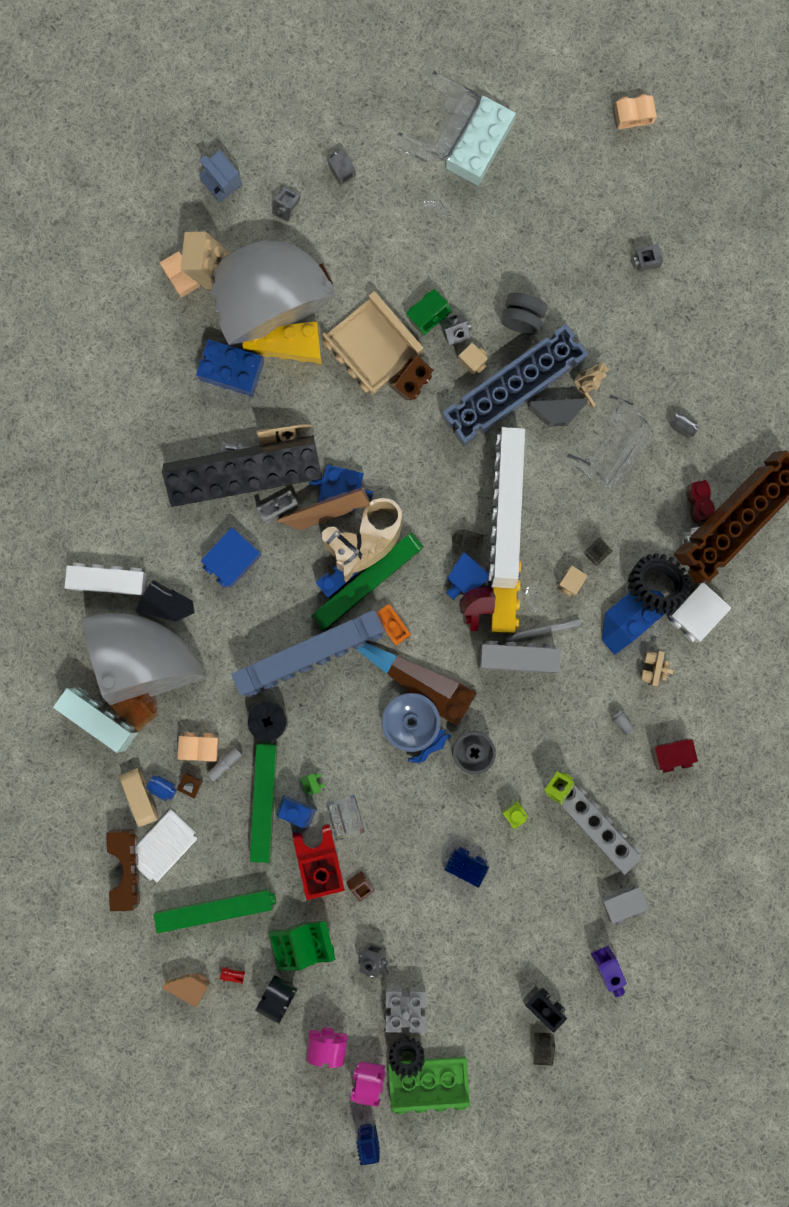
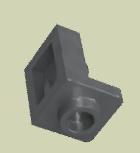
[272,187,301,221]

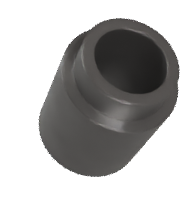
[669,412,699,438]

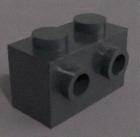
[523,986,568,1033]

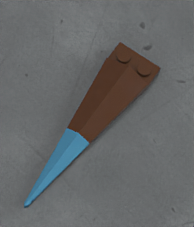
[357,643,477,726]

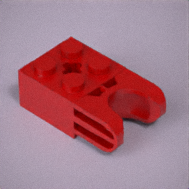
[292,824,345,900]

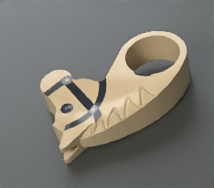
[322,498,402,582]

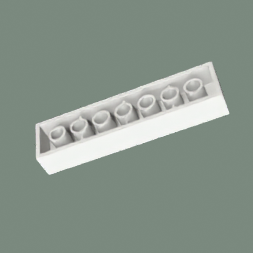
[488,427,525,588]

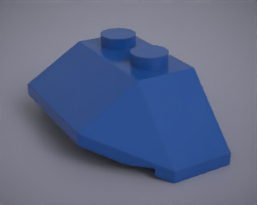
[602,589,664,655]

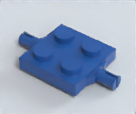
[309,465,374,511]

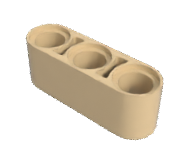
[120,768,159,827]

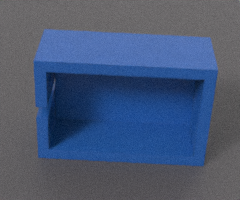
[196,339,264,397]

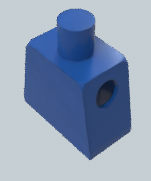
[445,552,489,600]
[276,795,317,828]

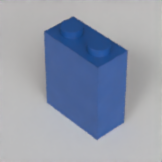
[201,527,262,588]

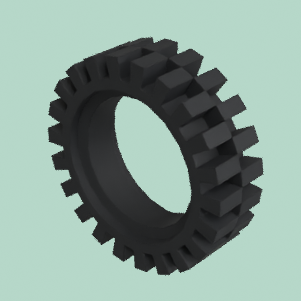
[628,553,691,614]

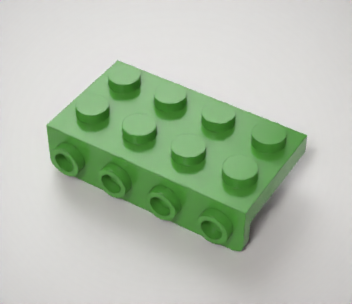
[388,1056,470,1114]

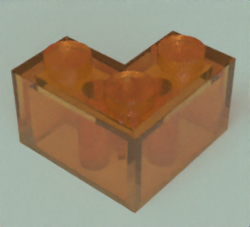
[110,694,158,731]

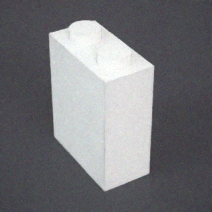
[668,583,731,643]

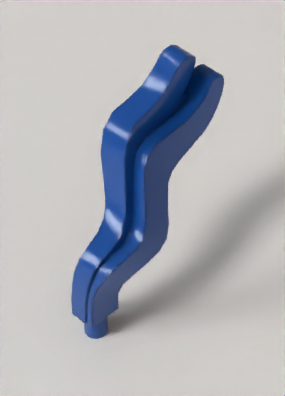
[408,730,451,763]

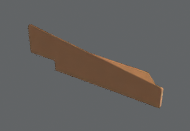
[277,487,370,530]

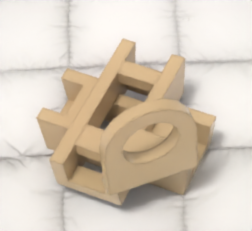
[574,362,609,408]

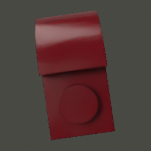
[459,587,496,631]

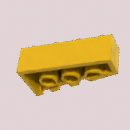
[242,322,322,364]

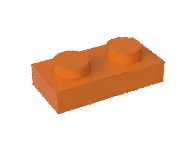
[378,604,411,646]

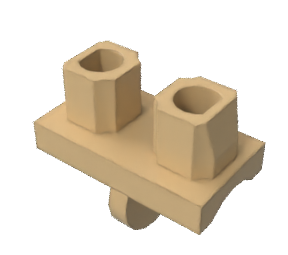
[640,651,674,687]

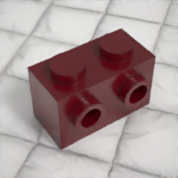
[651,738,698,773]

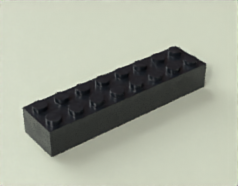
[162,435,322,507]

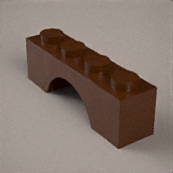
[106,829,140,912]

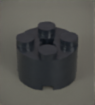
[248,702,289,741]
[255,975,298,1024]

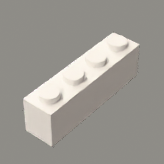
[65,563,147,596]

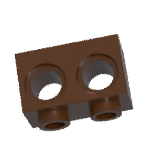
[389,356,434,400]

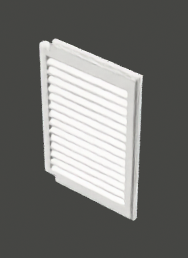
[135,809,197,882]

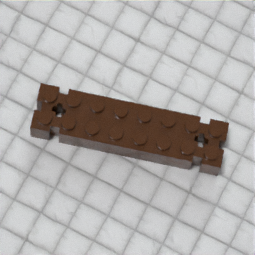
[674,450,789,583]

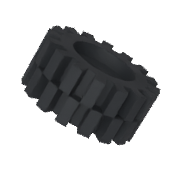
[389,1037,425,1078]

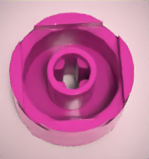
[306,1027,348,1068]
[351,1061,385,1107]

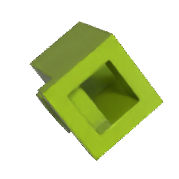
[544,771,574,806]
[501,801,528,829]

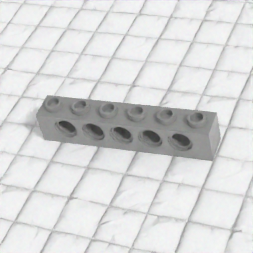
[543,770,642,875]

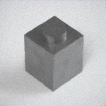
[328,150,356,185]

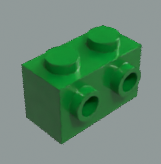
[406,288,452,336]

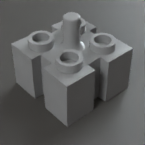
[386,987,426,1033]

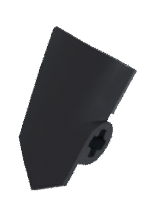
[136,580,195,621]

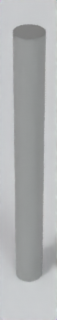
[505,619,581,642]

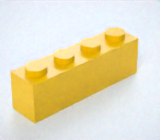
[491,561,521,633]

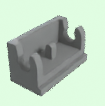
[256,490,299,524]

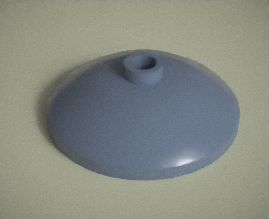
[382,693,440,752]

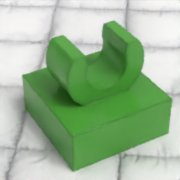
[299,773,325,796]

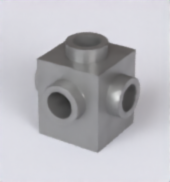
[440,313,471,346]
[358,943,388,977]

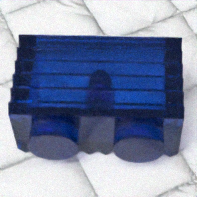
[444,846,489,888]
[356,1123,380,1166]

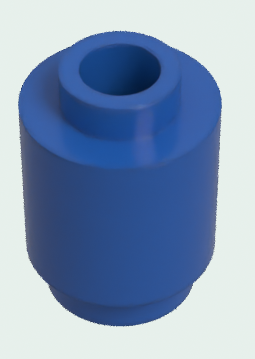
[146,775,177,801]

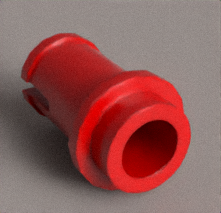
[220,966,245,984]

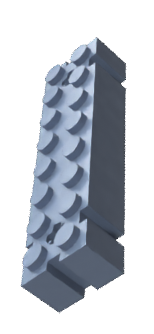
[441,324,589,447]
[231,610,386,697]

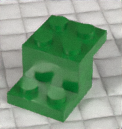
[268,921,336,971]

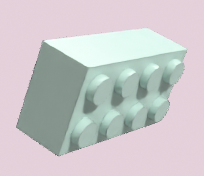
[446,96,516,186]
[53,687,138,753]

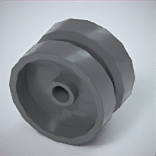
[500,293,548,335]
[452,731,496,775]

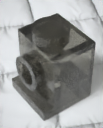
[583,537,613,566]

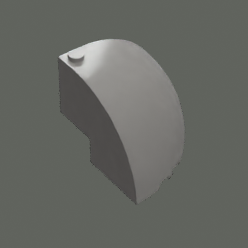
[212,240,336,345]
[82,613,206,705]

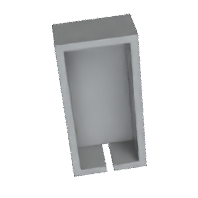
[479,641,561,673]

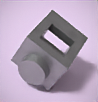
[632,244,664,272]

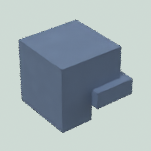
[199,150,242,203]

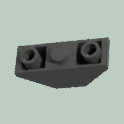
[528,396,588,427]

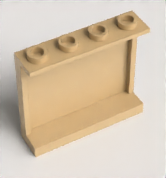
[322,291,423,396]

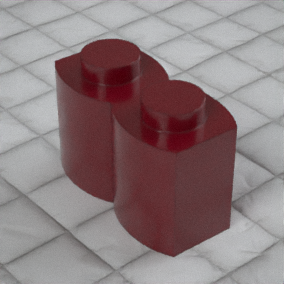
[686,480,715,523]

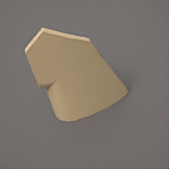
[256,424,312,445]

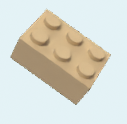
[180,232,230,289]

